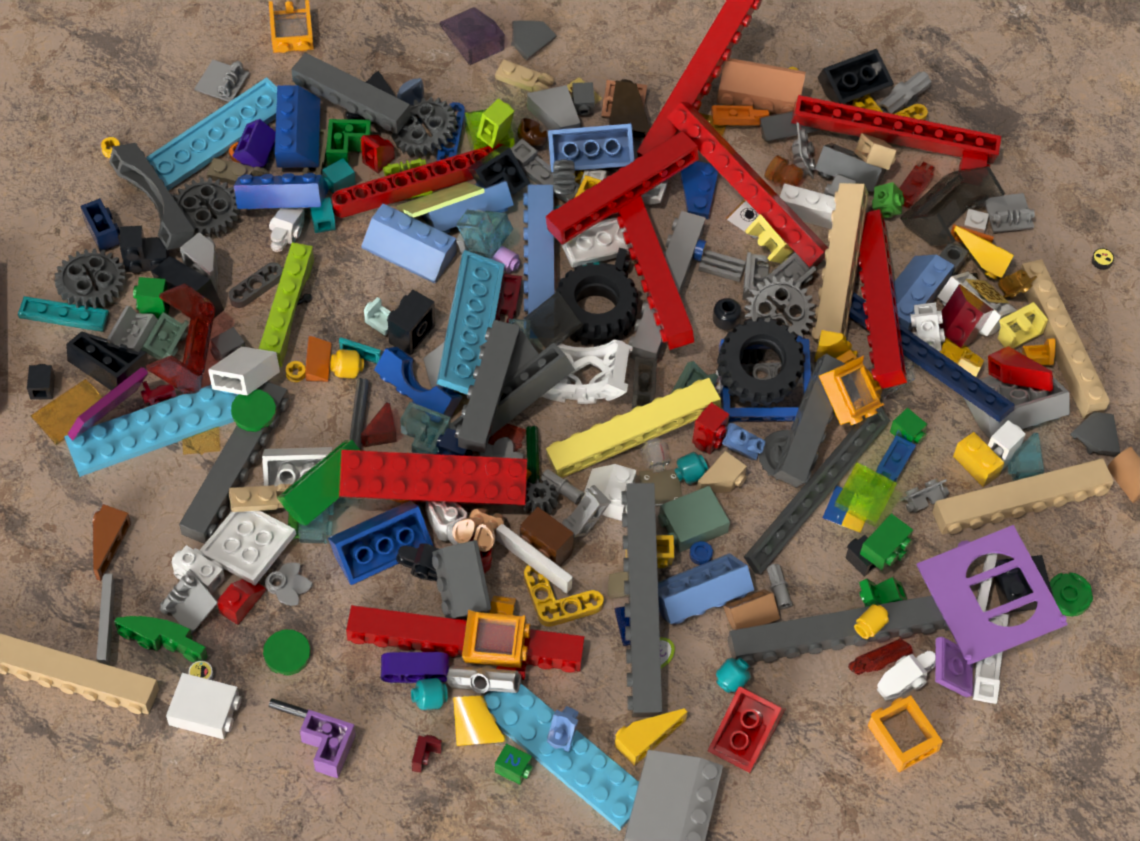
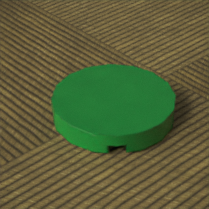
[231,390,276,432]
[1050,572,1093,617]
[263,629,311,676]

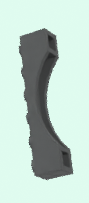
[109,143,195,250]

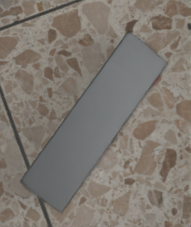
[760,102,838,141]

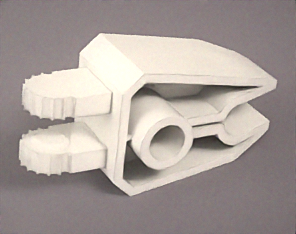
[269,208,305,252]
[425,501,467,545]
[877,651,936,701]

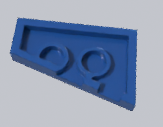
[680,161,718,220]

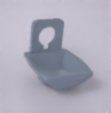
[397,78,424,125]

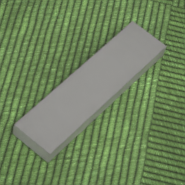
[97,574,115,666]

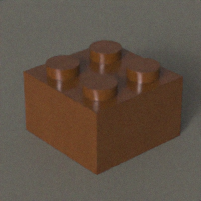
[520,506,574,567]

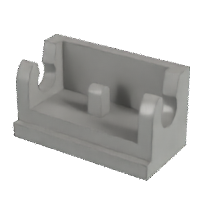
[742,252,769,300]
[562,485,611,538]

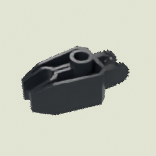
[396,543,439,582]

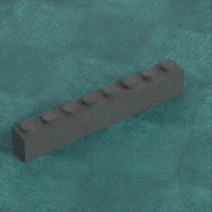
[179,381,290,544]

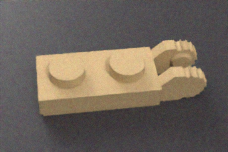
[495,59,555,92]
[229,484,292,512]

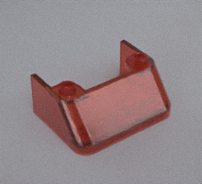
[145,283,215,394]

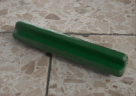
[526,426,540,484]

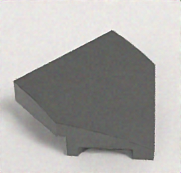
[511,21,557,60]
[1070,412,1120,457]

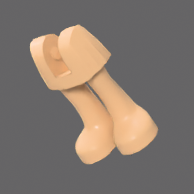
[452,508,505,552]

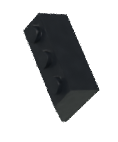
[817,48,894,104]

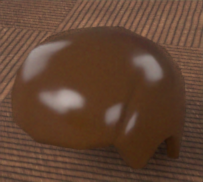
[517,118,548,148]

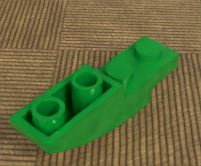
[114,616,208,662]

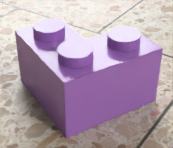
[300,710,356,778]

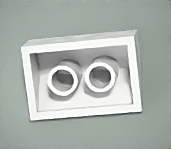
[938,272,1017,336]
[262,447,333,497]

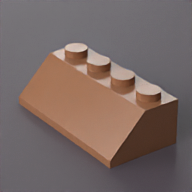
[717,58,806,114]

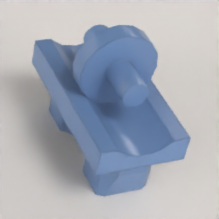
[722,423,765,460]
[547,706,579,752]

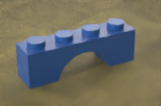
[374,347,463,421]

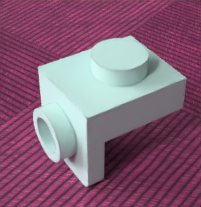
[364,297,391,336]

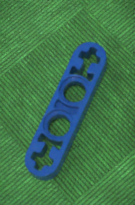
[437,102,465,161]

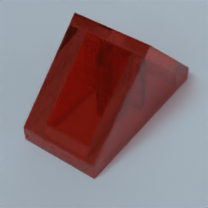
[361,402,397,447]

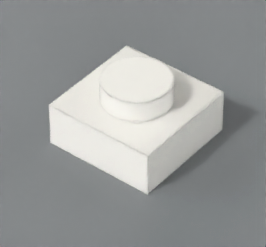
[964,209,989,233]

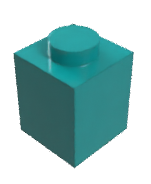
[322,158,356,194]
[310,197,336,233]

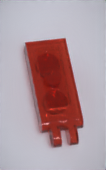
[899,162,935,210]
[848,638,913,675]

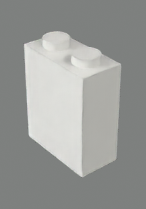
[208,346,280,395]
[166,673,241,739]

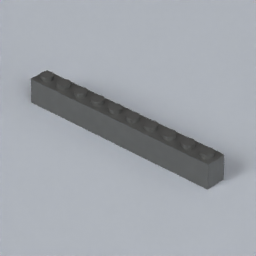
[621,483,662,717]
[727,596,949,666]

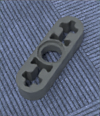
[229,262,283,308]

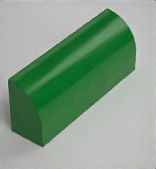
[277,439,361,526]

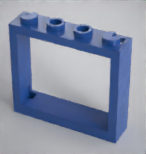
[719,336,811,422]

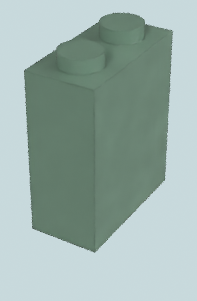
[658,486,730,553]

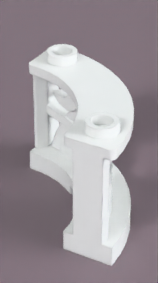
[541,340,633,404]

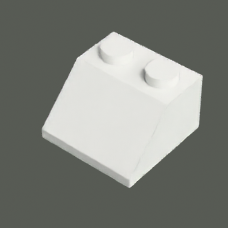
[581,464,637,521]

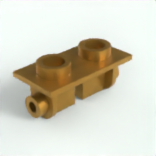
[998,270,1037,298]

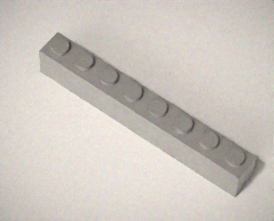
[628,211,706,365]

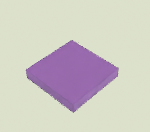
[935,637,973,697]

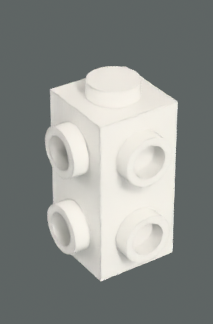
[910,302,945,351]
[172,545,225,594]

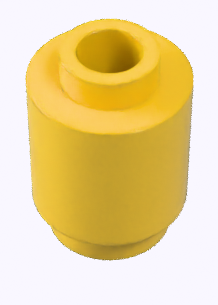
[854,605,889,639]

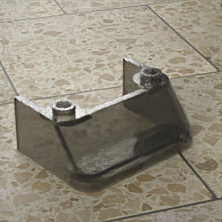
[900,166,1005,246]

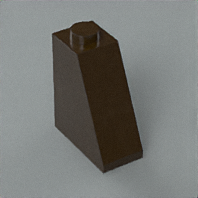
[609,79,650,139]

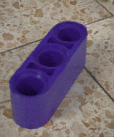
[380,652,450,683]

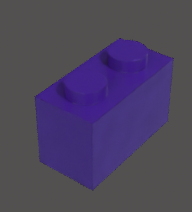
[233,119,276,168]

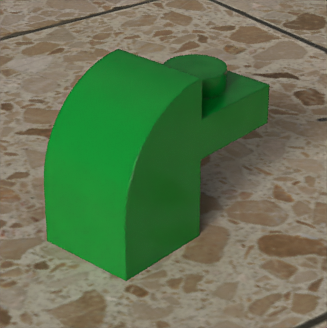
[859,577,908,607]

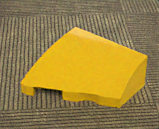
[814,330,858,362]
[939,337,984,377]
[453,696,507,746]

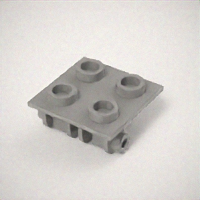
[194,60,249,102]
[792,122,816,179]
[983,193,1035,233]
[159,569,218,634]

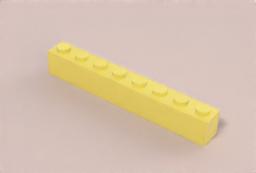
[546,378,721,478]

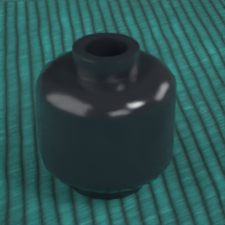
[712,298,742,330]

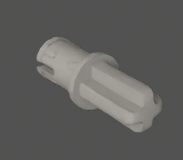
[540,469,584,504]
[767,564,792,610]

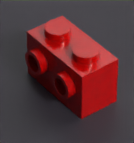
[692,402,729,455]

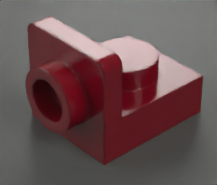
[140,381,176,406]
[412,735,442,773]

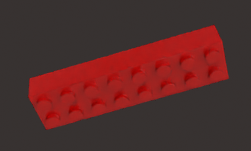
[339,450,527,506]

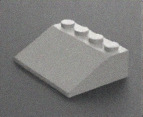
[963,376,1070,439]
[624,750,723,841]

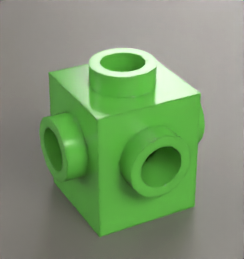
[872,182,904,218]

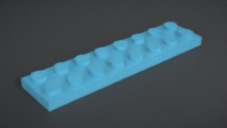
[146,77,277,191]
[436,250,505,394]
[64,385,239,477]
[484,684,639,830]

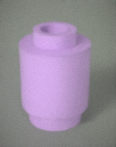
[487,244,520,273]

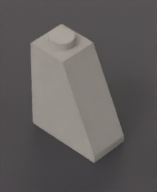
[527,85,580,130]

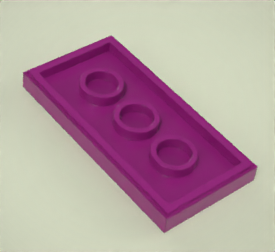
[68,367,148,441]

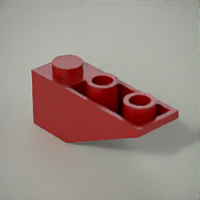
[988,346,1053,391]

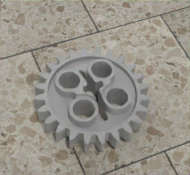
[744,276,815,337]

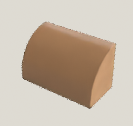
[1107,447,1140,503]
[723,589,780,630]

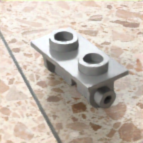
[900,478,949,513]

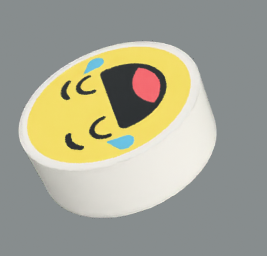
[188,661,213,680]

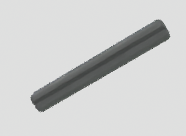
[349,378,369,450]

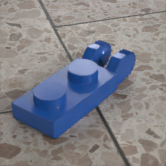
[870,435,916,495]

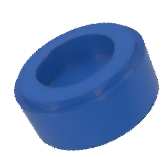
[693,239,707,262]
[690,541,713,565]

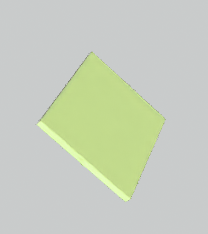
[396,182,485,218]

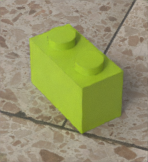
[477,98,514,148]

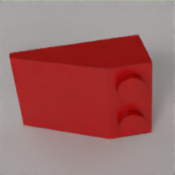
[707,686,786,773]

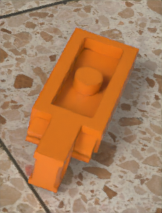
[711,105,769,126]

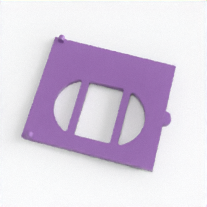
[916,525,1068,665]

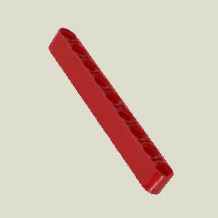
[332,143,505,218]

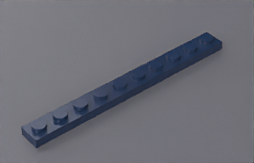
[849,292,1015,423]

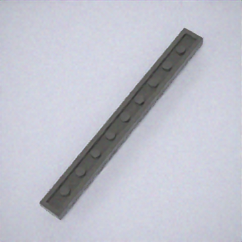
[744,407,890,574]

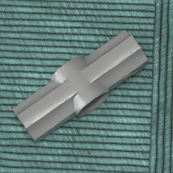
[878,71,932,114]
[447,665,521,694]

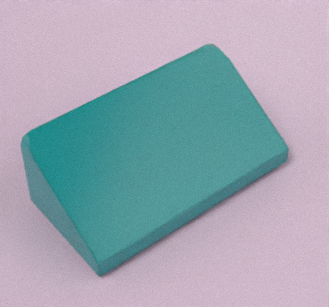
[339,337,384,364]

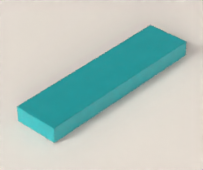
[18,296,109,332]

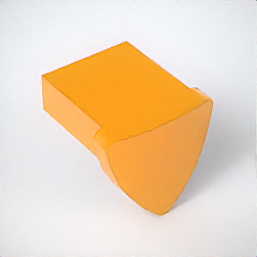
[1022,338,1055,365]

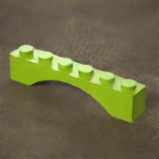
[259,242,314,367]

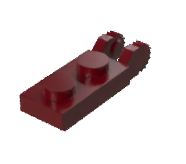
[495,273,522,324]

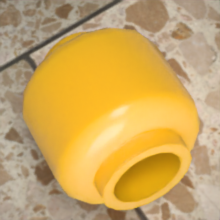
[330,349,364,379]

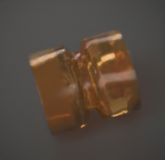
[764,155,804,189]

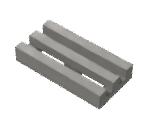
[698,250,746,282]

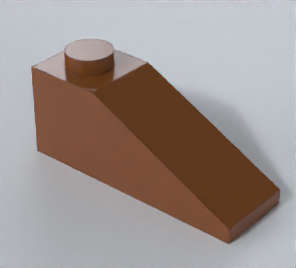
[92,504,131,581]

